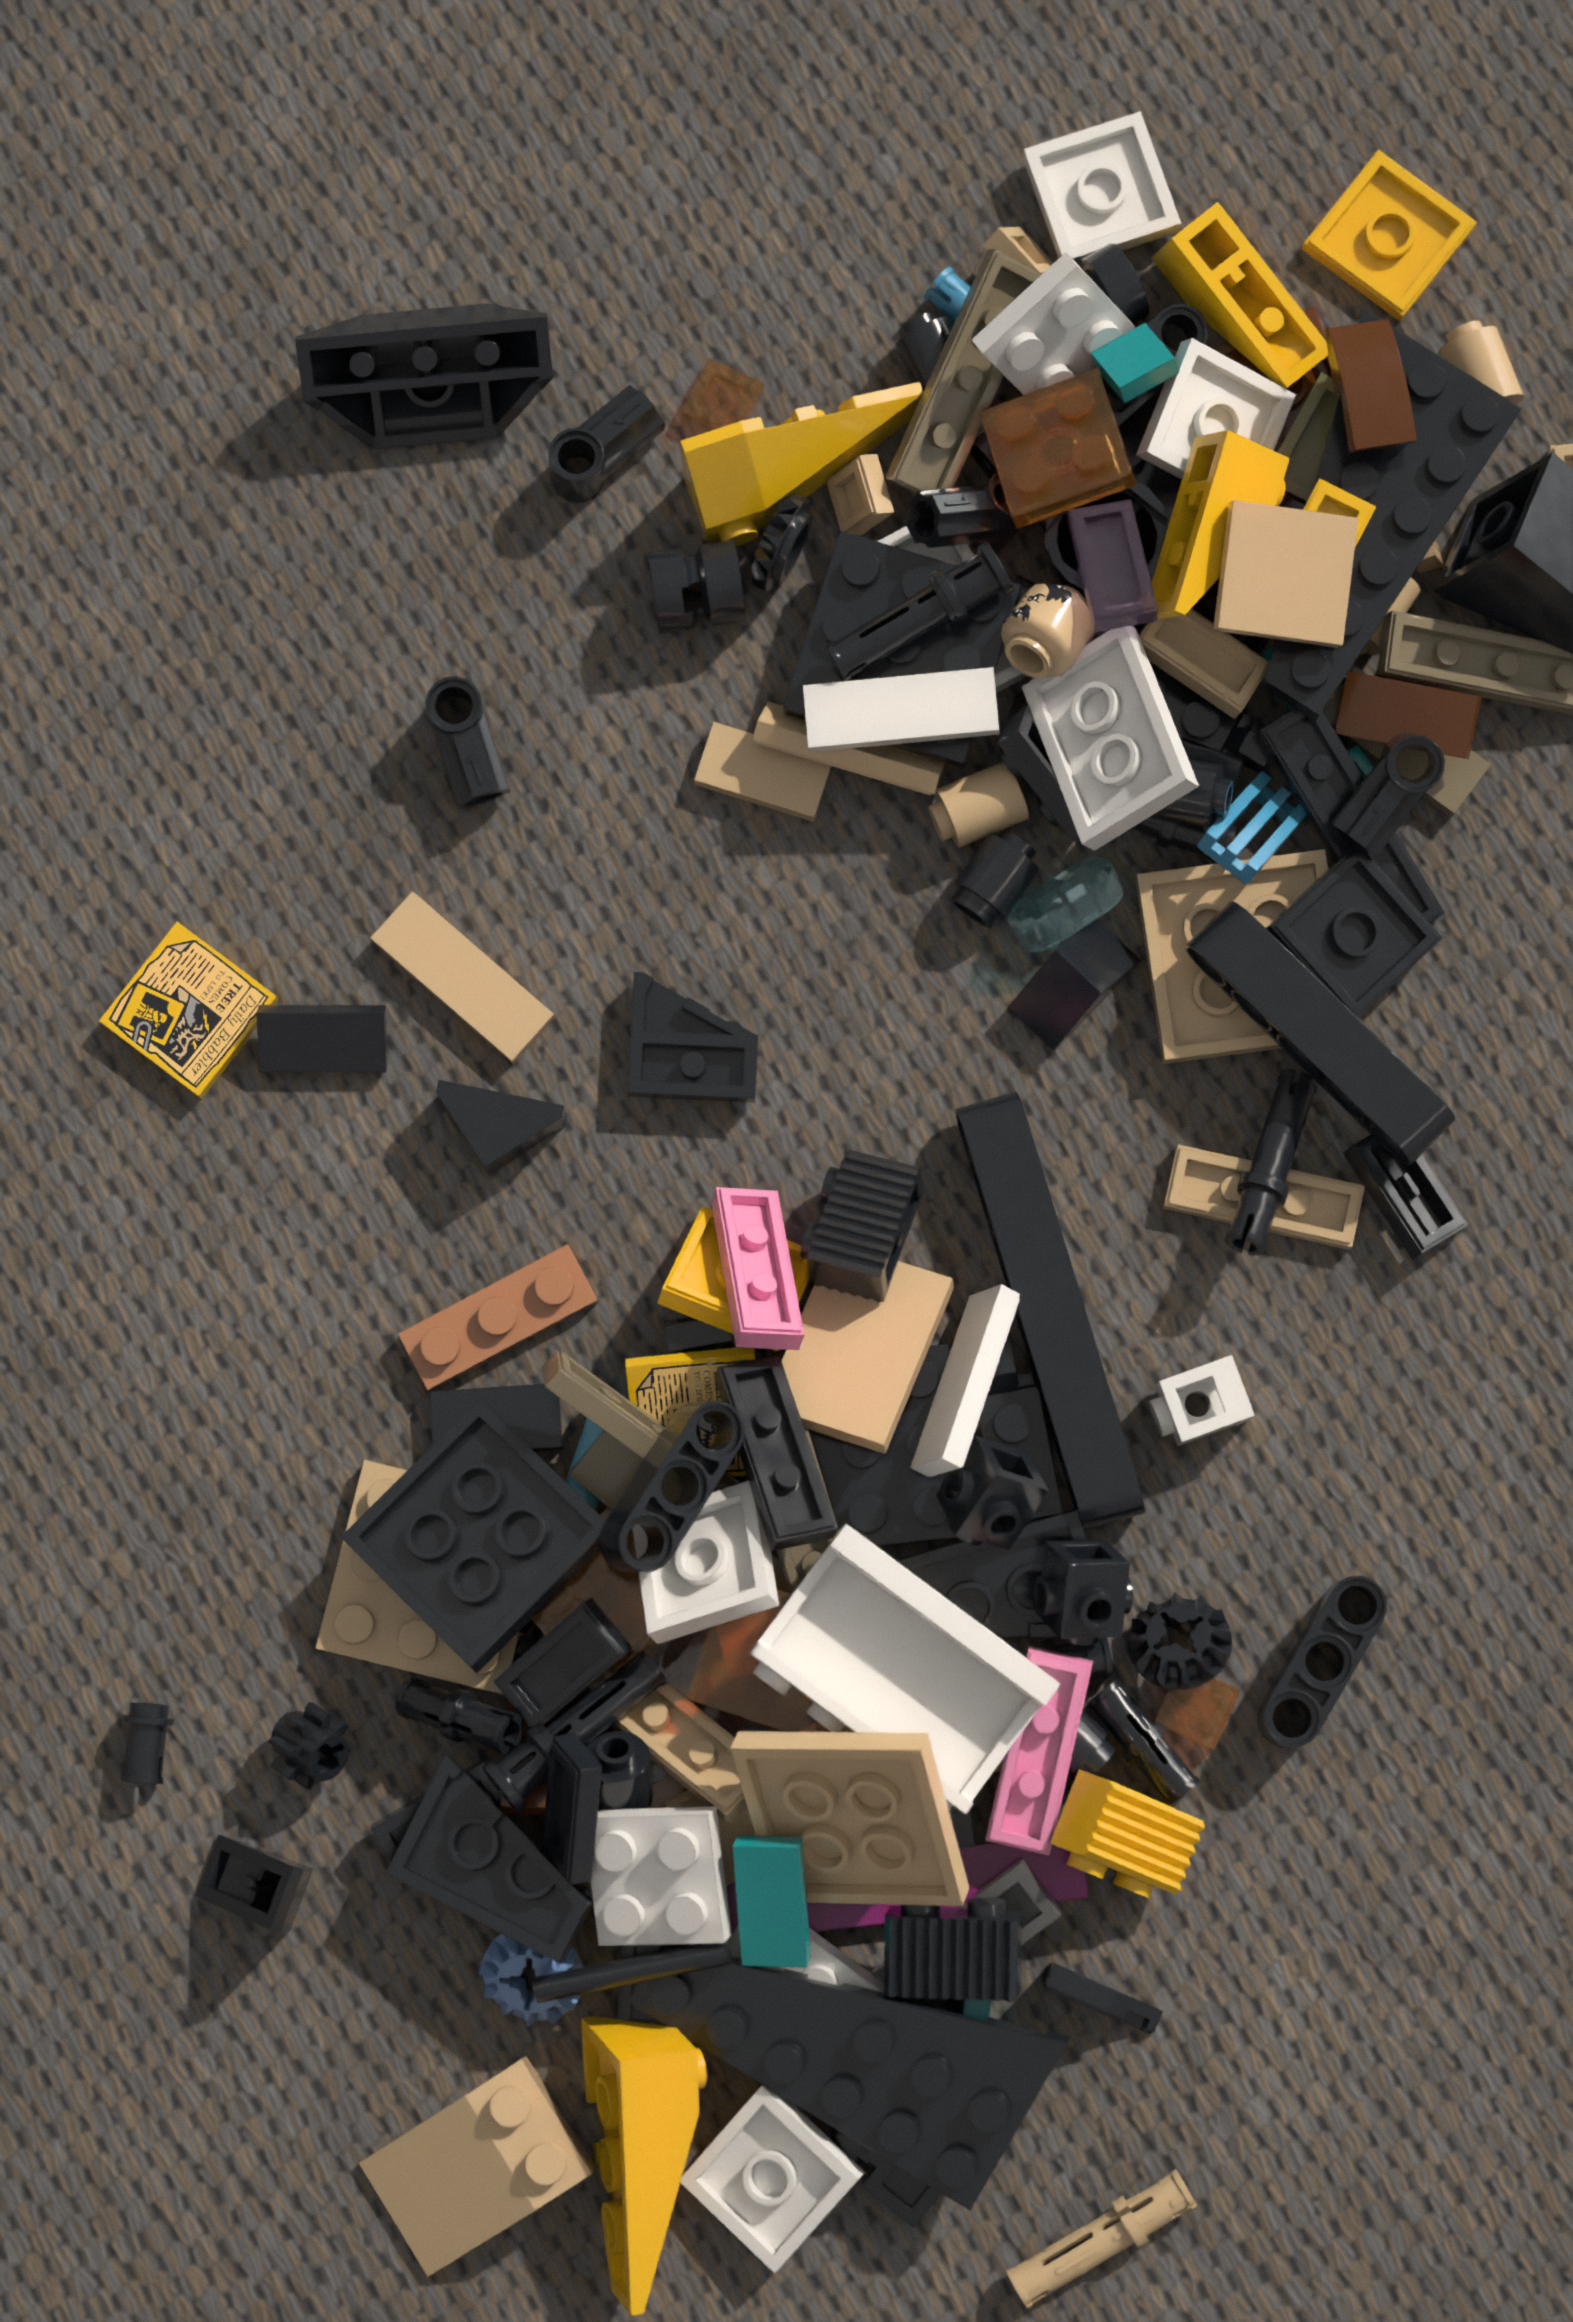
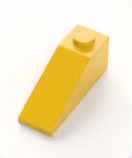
[1151,202,1328,389]
[1142,430,1290,620]

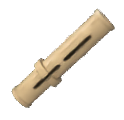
[1006,2169,1198,2309]

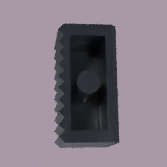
[800,1149,923,1303]
[884,1897,1022,2002]

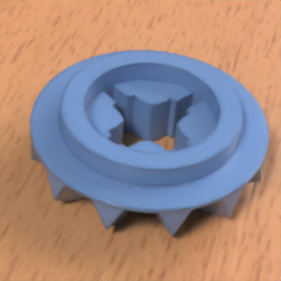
[479,1934,583,2027]

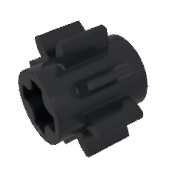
[268,1702,351,1790]

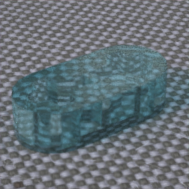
[1007,857,1124,952]

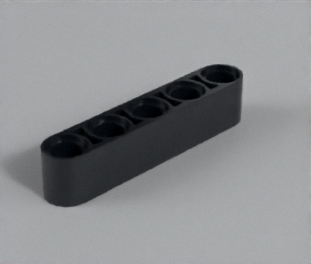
[1185,901,1455,1166]

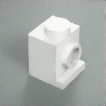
[1149,1355,1255,1446]

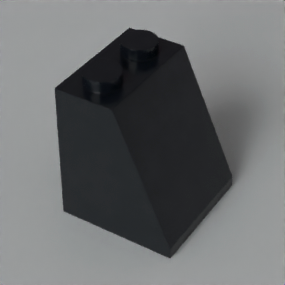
[1434,453,1573,653]

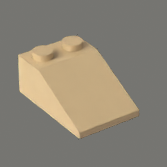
[359,2055,596,2277]

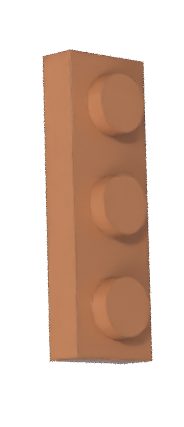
[398,1244,599,1392]

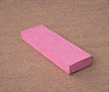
[711,1187,804,1350]
[985,1646,1093,1856]

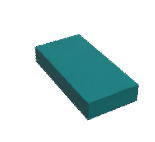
[733,1836,811,1967]

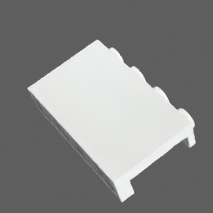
[748,1524,1061,1814]

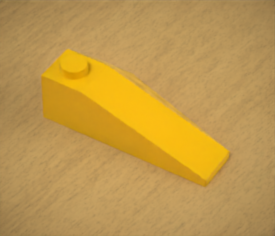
[680,382,923,546]
[581,2016,707,2316]

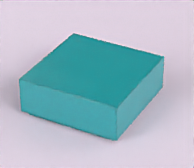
[1091,323,1179,403]

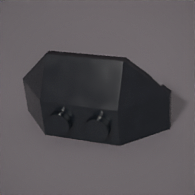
[295,304,553,449]

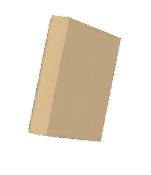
[1213,500,1358,648]

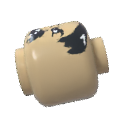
[1001,583,1096,678]

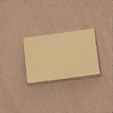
[782,1261,954,1454]

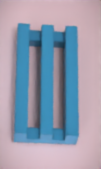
[1197,771,1307,885]

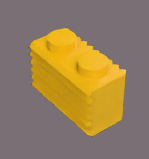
[1050,1769,1205,1898]

